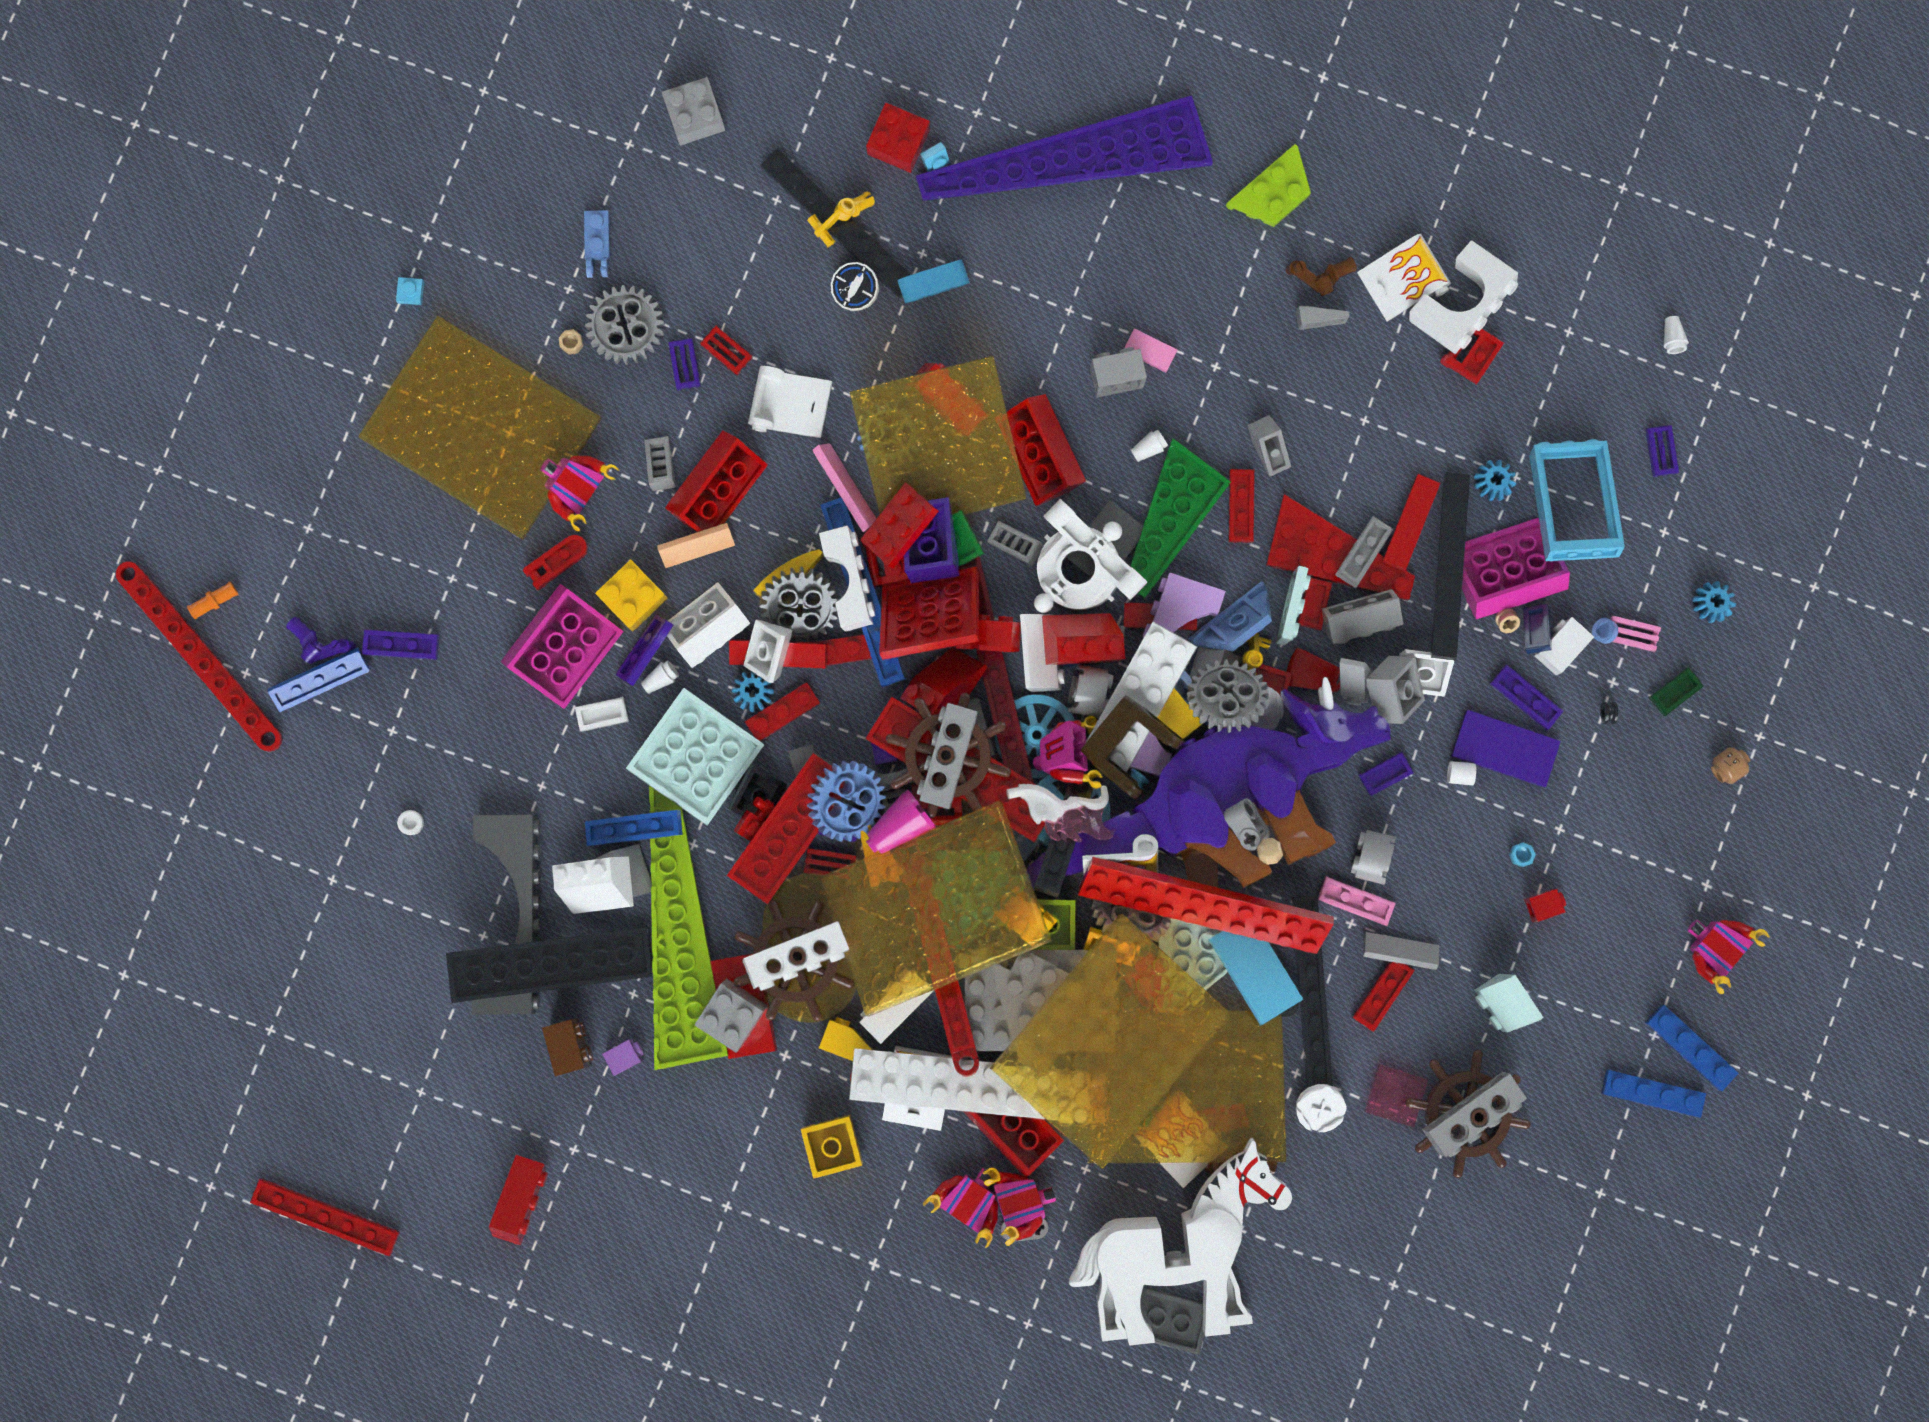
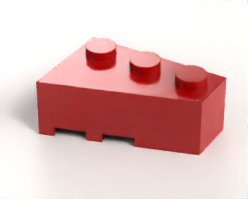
[489,1155,548,1245]

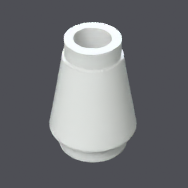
[1664,316,1689,354]
[1131,430,1168,462]
[641,660,679,694]

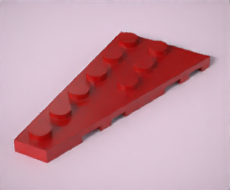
[1266,494,1415,601]

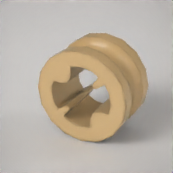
[1495,608,1520,633]

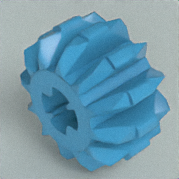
[1474,460,1516,501]
[1692,581,1736,623]
[732,671,774,712]

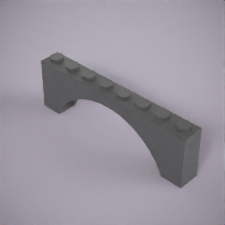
[472,815,541,1015]

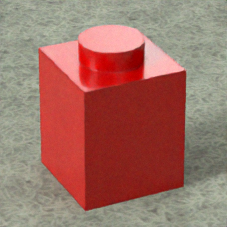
[1524,889,1566,922]

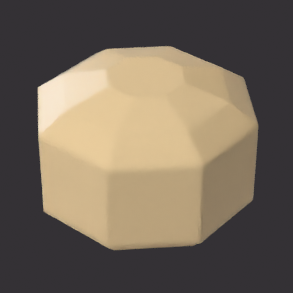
[559,329,583,354]
[1257,838,1283,865]

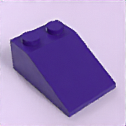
[904,497,959,583]

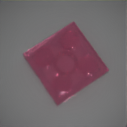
[1365,1064,1428,1127]

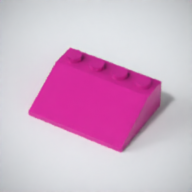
[1462,518,1570,619]
[500,584,624,709]

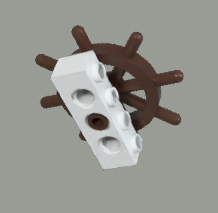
[734,900,855,1021]

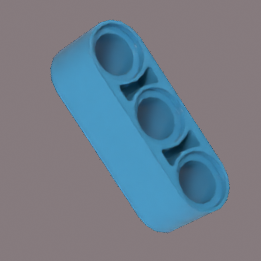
[897,259,970,304]

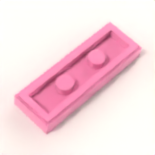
[1318,876,1396,926]

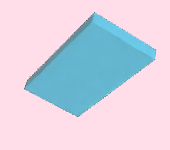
[1208,931,1303,1025]

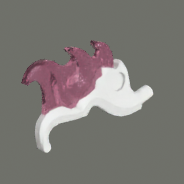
[1006,784,1117,843]

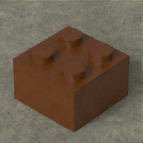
[542,1018,594,1077]

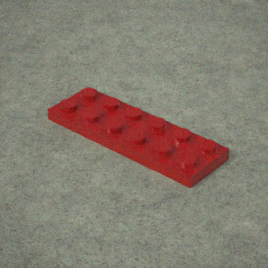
[727,753,845,904]

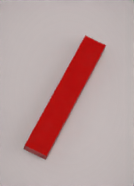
[250,1178,400,1256]

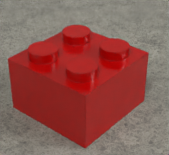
[866,102,930,173]

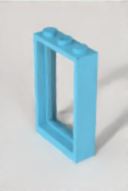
[1529,439,1625,561]

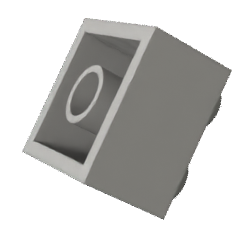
[662,77,725,146]
[1090,347,1147,398]
[1366,656,1425,724]
[695,979,768,1053]

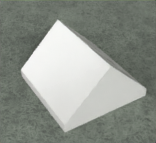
[743,620,793,683]
[1399,649,1454,696]

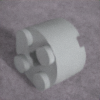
[1068,664,1113,718]
[1351,830,1396,885]

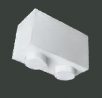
[1534,617,1594,675]

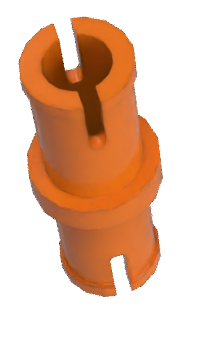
[187,581,239,620]

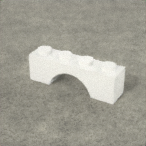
[819,526,875,631]

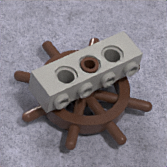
[886,693,1011,818]
[1405,1049,1531,1178]

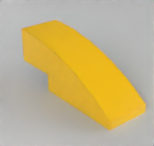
[753,549,824,599]

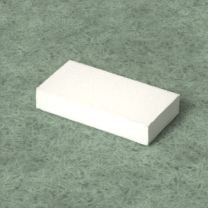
[575,697,629,732]

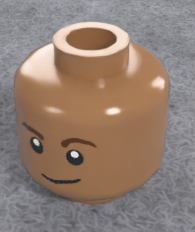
[1711,747,1750,784]

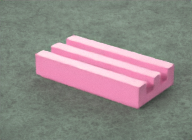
[1611,616,1661,652]

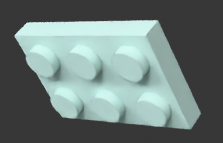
[1276,566,1311,646]

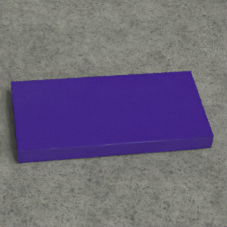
[1451,710,1561,788]

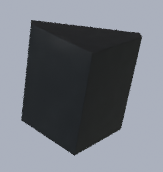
[728,765,787,821]

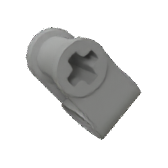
[1224,798,1270,851]

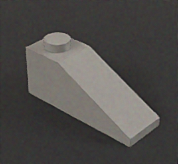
[1340,658,1372,706]

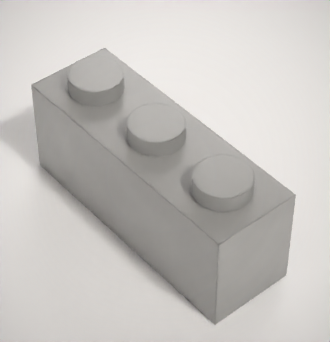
[1322,589,1404,644]

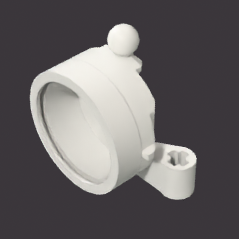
[1034,499,1147,613]

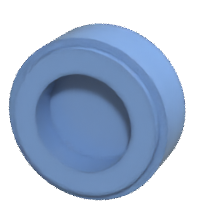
[1592,618,1618,644]

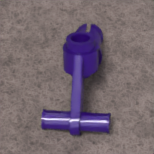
[286,617,356,664]

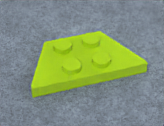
[1226,144,1311,227]

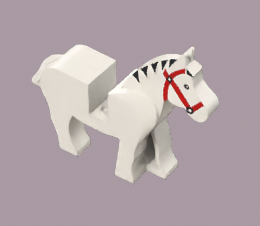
[1069,1138,1292,1346]

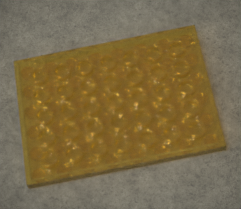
[358,316,602,540]
[820,801,1052,1017]
[990,914,1231,1169]
[1086,1010,1286,1163]

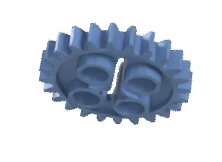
[807,761,886,842]

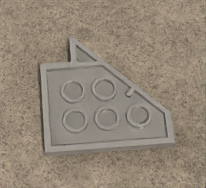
[990,948,1090,1074]

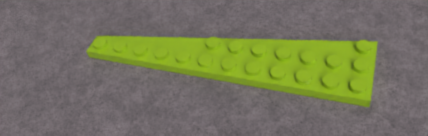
[649,785,728,1070]

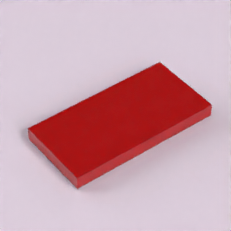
[710,953,777,1059]

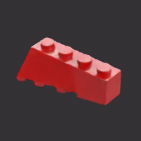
[951,614,1021,652]

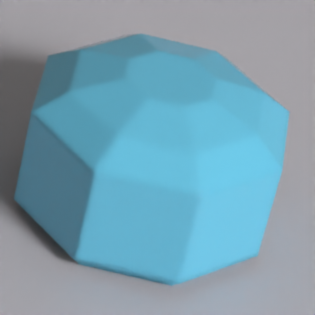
[1509,842,1536,867]

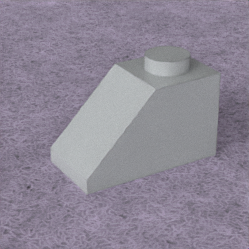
[1247,415,1291,477]

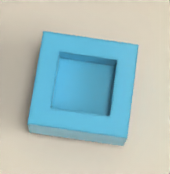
[920,142,950,172]
[396,277,424,305]

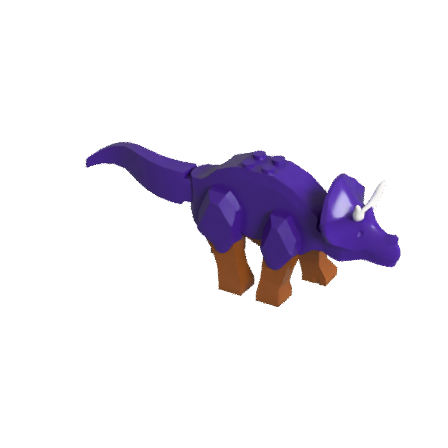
[1021,677,1391,895]

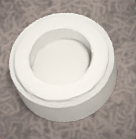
[397,810,424,835]

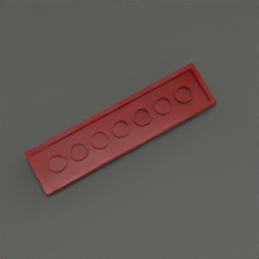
[865,697,1047,843]

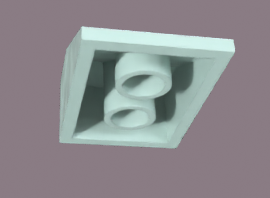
[1475,974,1543,1032]

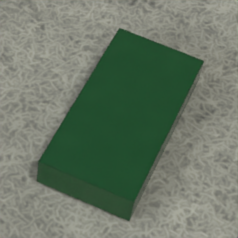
[1649,667,1704,716]

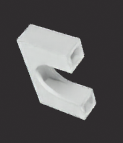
[1409,240,1518,354]

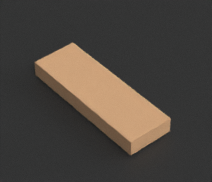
[657,523,735,568]

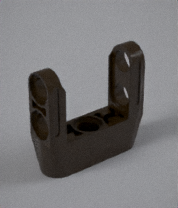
[1080,695,1184,799]

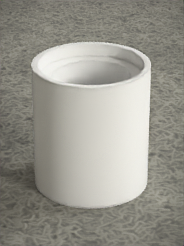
[1447,761,1476,785]

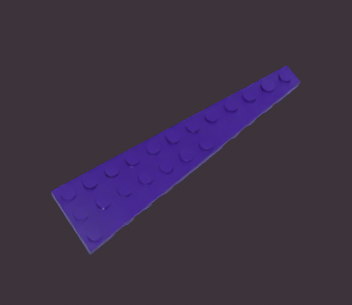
[916,95,1213,201]

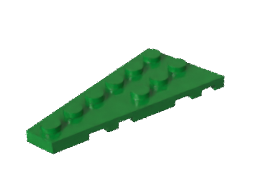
[1130,438,1231,599]

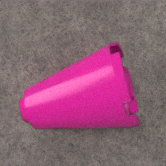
[866,789,936,854]

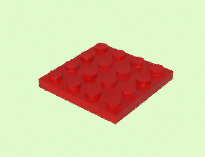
[879,567,979,660]

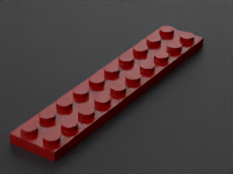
[1078,857,1334,954]

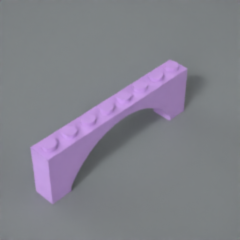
[1130,573,1226,778]

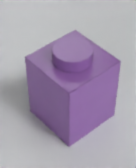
[603,1039,644,1076]

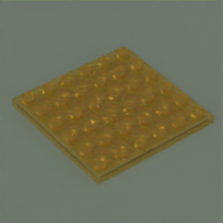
[849,356,1026,515]

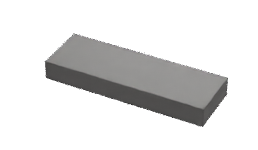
[1335,516,1393,588]
[1363,932,1439,970]

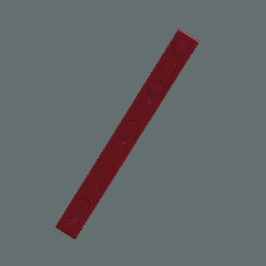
[959,556,1034,783]

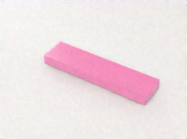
[813,443,876,532]

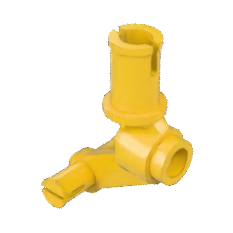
[807,191,875,248]
[1242,633,1271,674]

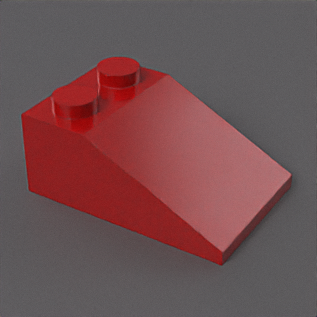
[900,648,987,727]

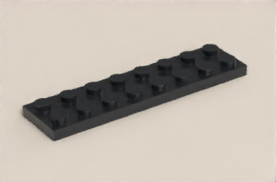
[446,927,653,1003]

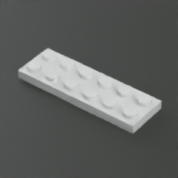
[1086,622,1197,772]

